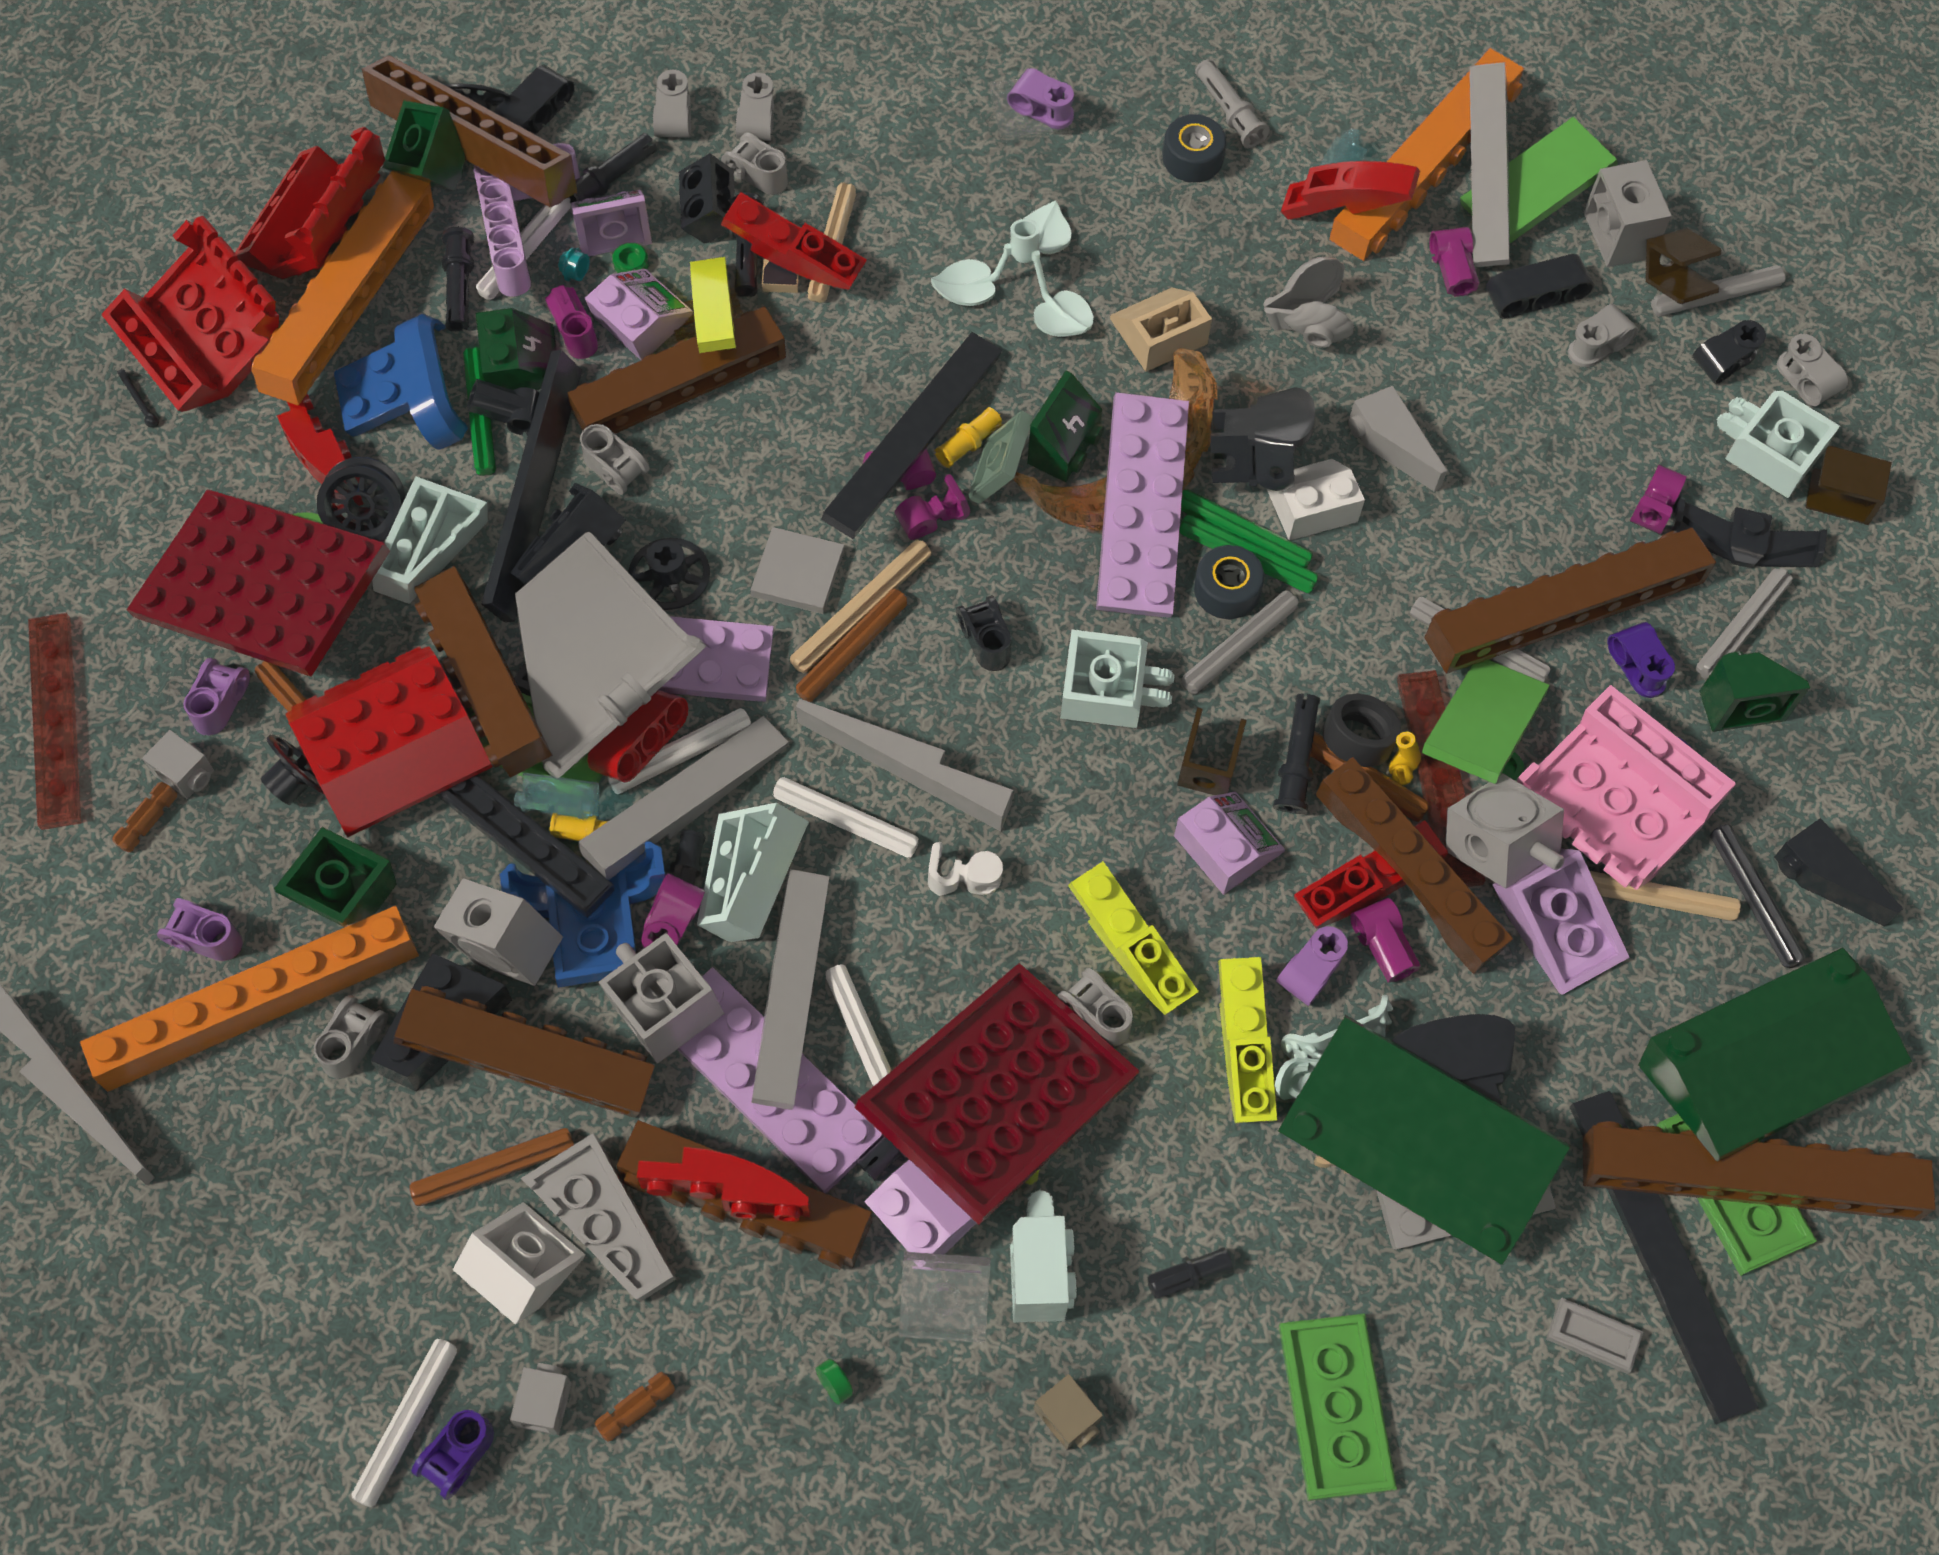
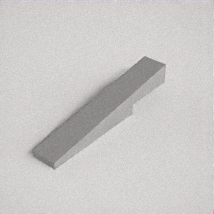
[1470,62,1510,267]
[796,699,1013,832]
[579,716,789,880]
[751,869,829,1110]
[0,985,155,1185]

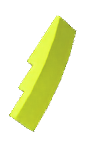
[690,257,736,353]

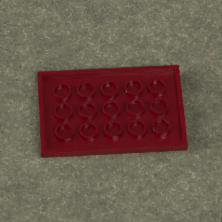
[126,489,390,677]
[854,963,1140,1225]

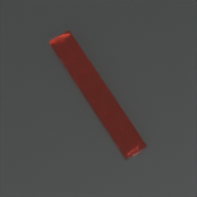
[28,613,81,830]
[1397,670,1485,887]

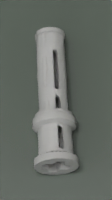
[1195,59,1270,149]

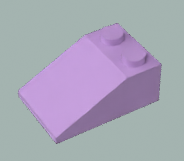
[1492,848,1630,995]
[864,1160,976,1266]

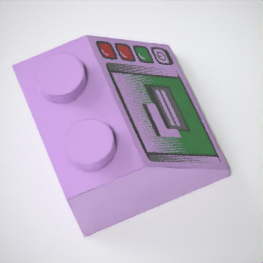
[571,190,652,256]
[585,269,694,360]
[1174,792,1285,895]

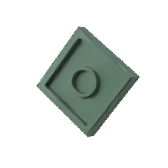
[968,410,1033,504]

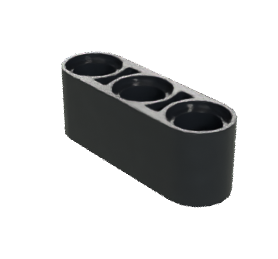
[493,64,575,135]
[1486,254,1594,319]

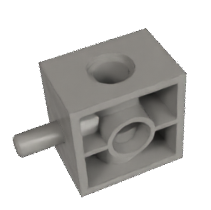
[1583,160,1672,267]
[1446,774,1564,889]
[434,878,563,986]
[599,933,724,1064]

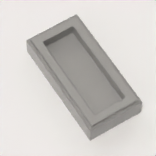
[1546,1298,1643,1374]

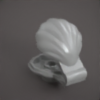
[1264,257,1354,348]

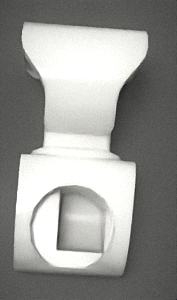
[928,842,1003,896]

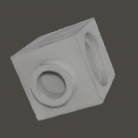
[142,730,214,799]
[510,1363,572,1435]

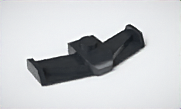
[1671,497,1827,568]

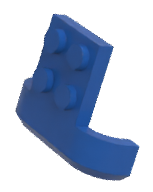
[334,314,468,450]
[500,841,665,988]

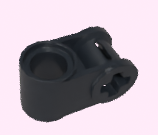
[1692,320,1766,384]
[956,595,1011,671]

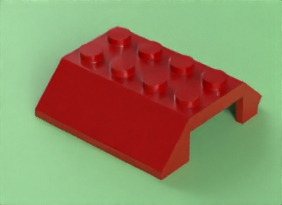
[235,126,385,279]
[101,216,279,412]
[285,646,493,838]

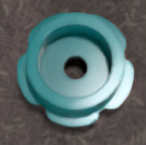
[558,247,590,282]

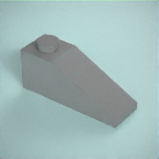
[1348,386,1447,492]

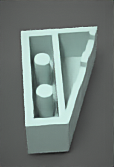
[372,476,488,604]
[697,803,809,942]

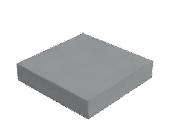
[750,527,845,614]

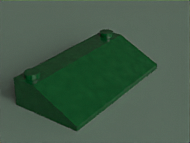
[1638,947,1912,1161]
[1278,1015,1570,1265]

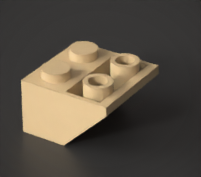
[1110,288,1212,372]

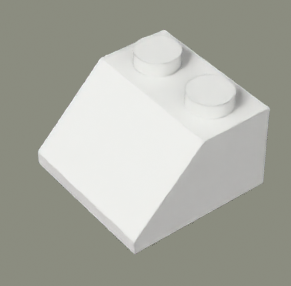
[1267,459,1365,541]
[453,1202,585,1324]

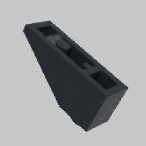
[1774,818,1904,927]

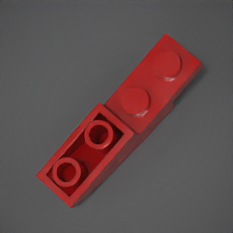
[1281,161,1420,220]
[721,192,867,290]
[277,393,364,506]
[1294,820,1448,929]
[637,1147,811,1222]

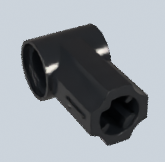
[467,379,540,436]

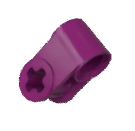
[642,873,705,948]

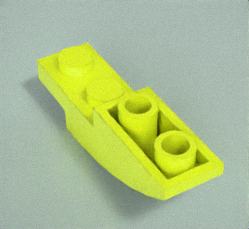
[1068,861,1199,1015]
[1218,957,1277,1123]

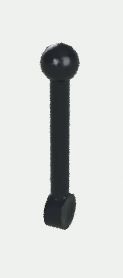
[116,368,159,428]

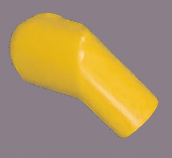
[1389,732,1421,785]

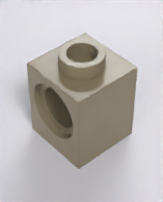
[1033,1374,1103,1450]

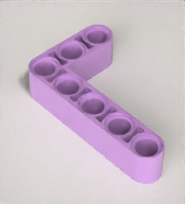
[474,143,580,297]

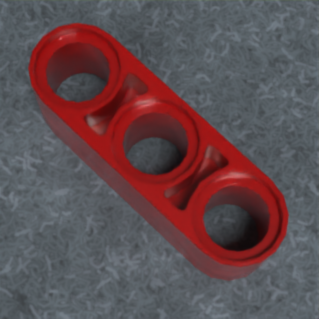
[587,690,689,783]

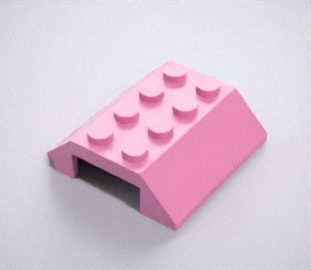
[1517,685,1736,890]

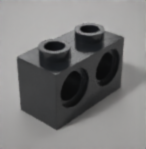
[679,153,735,243]

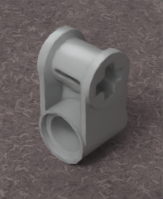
[653,69,691,137]
[736,73,774,142]
[721,132,788,195]
[1567,304,1639,367]
[1777,334,1848,406]
[580,424,650,495]
[1057,968,1133,1046]
[314,995,388,1079]

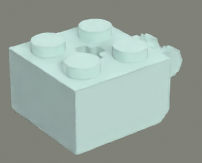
[1716,391,1840,498]
[1060,630,1174,728]
[1010,1189,1076,1322]

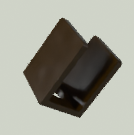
[1645,228,1722,304]
[1805,446,1892,525]
[1177,707,1247,795]

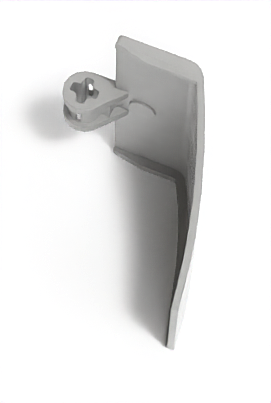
[515,532,706,779]

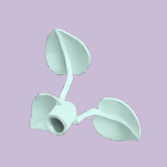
[931,201,1093,337]

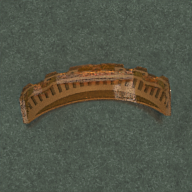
[1013,348,1218,530]

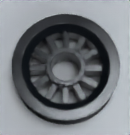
[317,457,406,541]

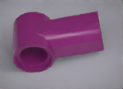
[1429,227,1479,297]
[545,285,598,359]
[1350,898,1421,983]

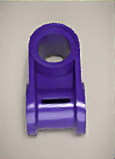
[1607,622,1675,698]
[411,1410,494,1500]

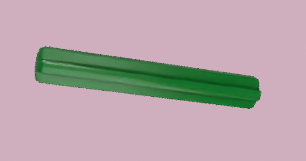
[463,347,496,476]
[1181,489,1313,568]
[1179,514,1318,593]

